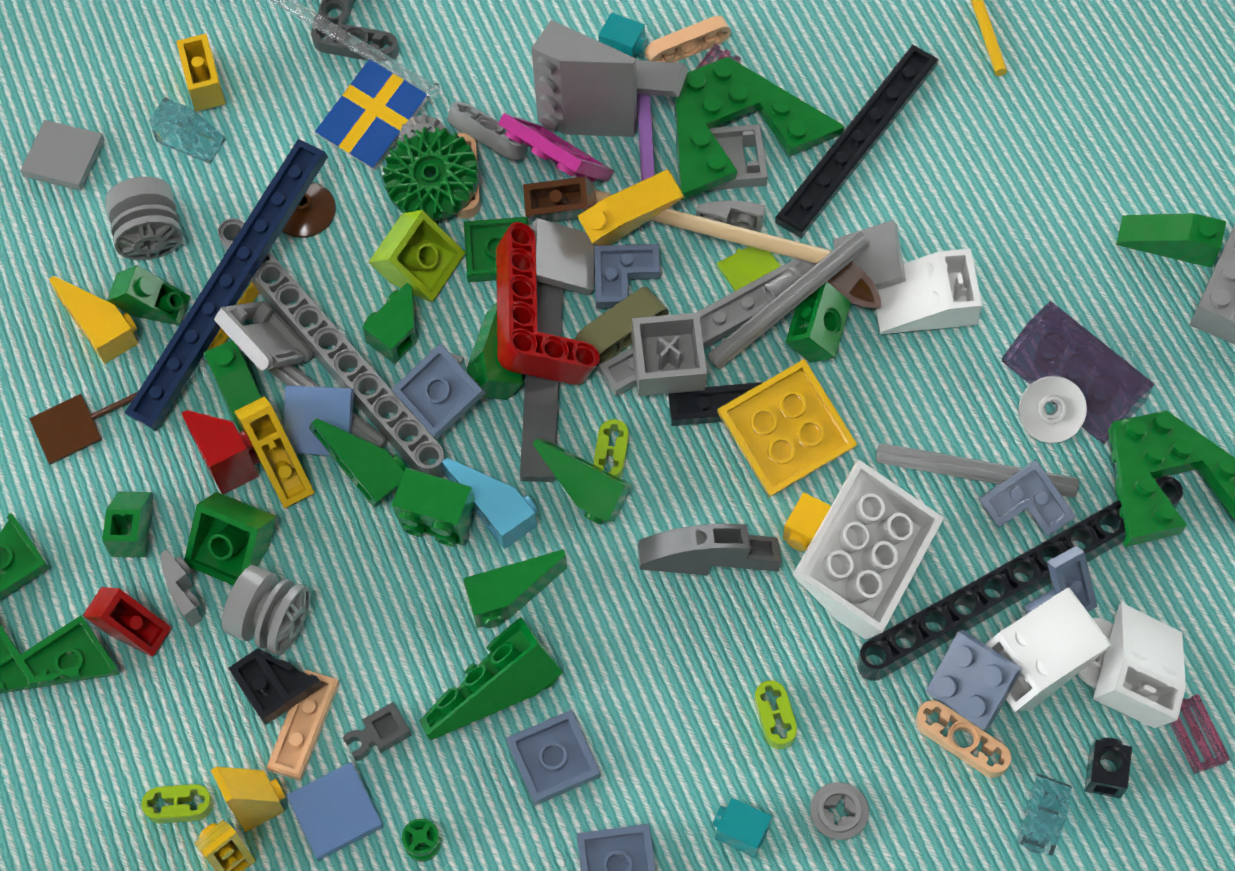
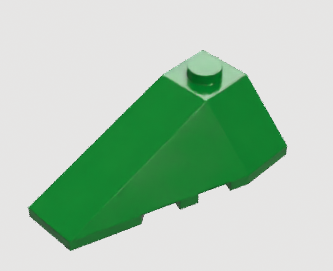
[419,617,563,740]

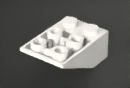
[875,248,982,334]
[986,587,1112,712]
[1093,603,1186,728]

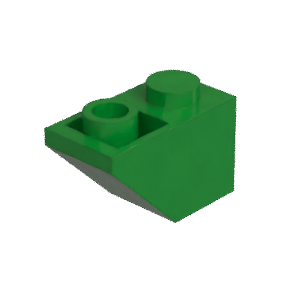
[106,265,190,325]
[362,283,417,364]
[102,492,153,557]

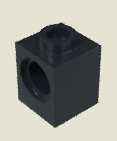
[1084,738,1132,799]

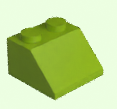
[368,210,465,302]

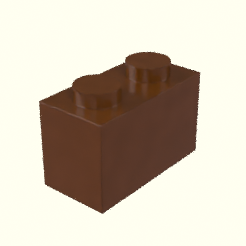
[523,176,596,222]

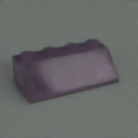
[1001,301,1154,445]

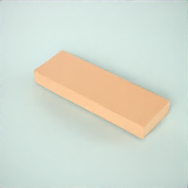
[266,670,340,781]

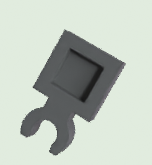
[343,702,412,761]

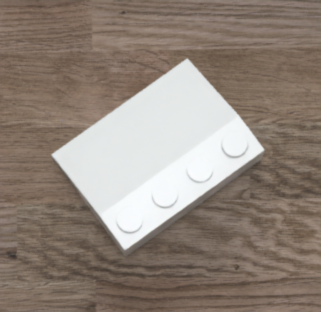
[793,460,944,640]

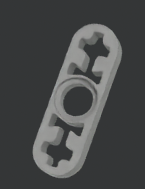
[447,102,528,160]

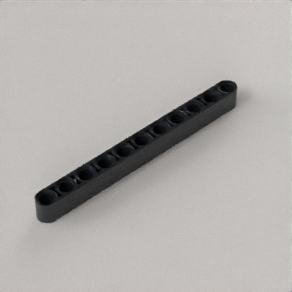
[857,476,1183,681]

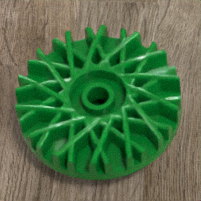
[382,127,479,221]

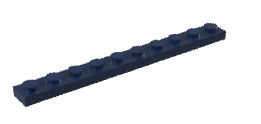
[125,139,328,431]

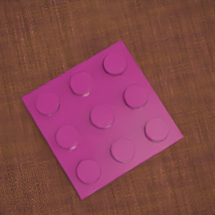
[498,113,614,182]

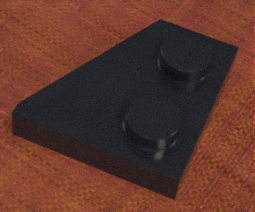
[228,648,323,725]

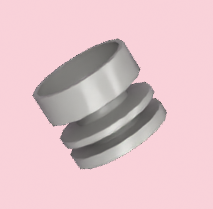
[105,177,183,260]
[222,565,311,655]

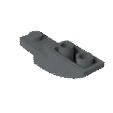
[637,524,782,575]

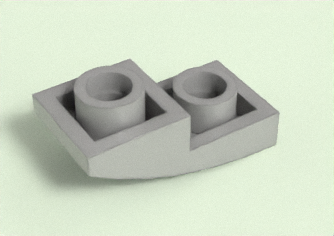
[696,200,765,232]
[161,549,202,628]

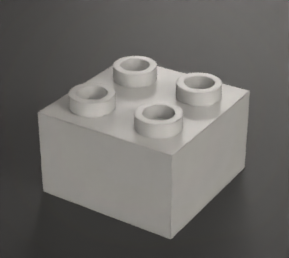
[631,313,707,396]

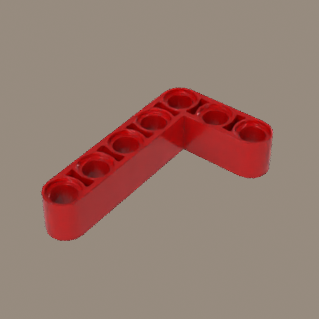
[496,222,600,385]

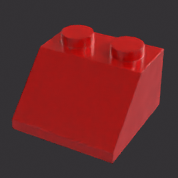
[181,410,259,494]

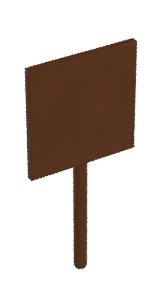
[29,392,137,465]

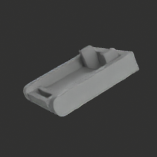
[707,124,768,191]
[214,301,312,371]

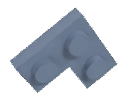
[594,244,660,309]
[978,459,1076,536]
[1024,546,1097,614]

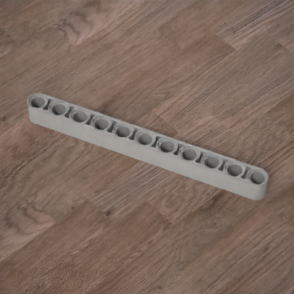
[218,218,445,478]

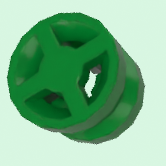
[402,819,441,862]

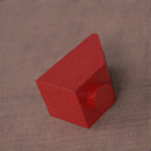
[82,587,172,657]

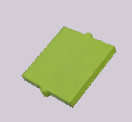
[716,246,781,292]

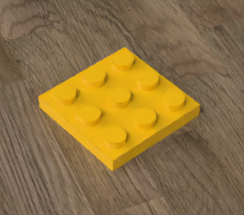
[717,359,858,498]

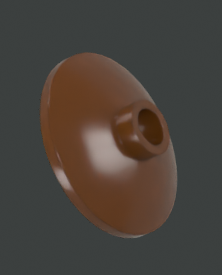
[282,182,336,238]

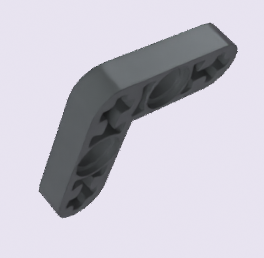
[311,0,399,63]

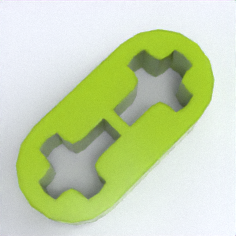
[594,419,629,478]
[754,680,797,750]
[141,784,214,824]

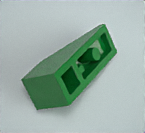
[1116,213,1226,268]
[467,302,523,400]
[203,340,261,432]
[309,418,407,507]
[532,438,632,525]
[463,549,567,628]

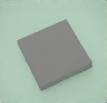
[20,120,105,191]
[532,218,594,295]
[833,220,906,290]

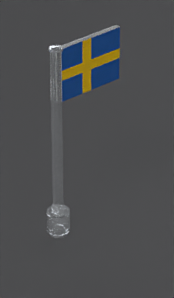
[269,0,440,171]

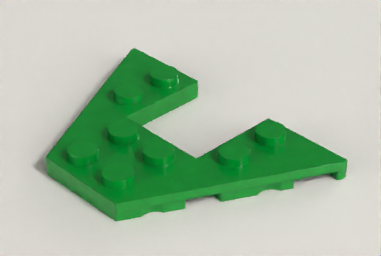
[674,57,845,201]
[1108,410,1235,547]
[0,513,120,694]

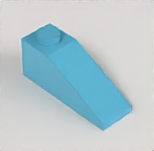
[442,458,538,549]

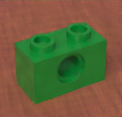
[785,282,851,363]

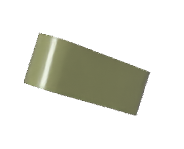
[574,286,669,367]

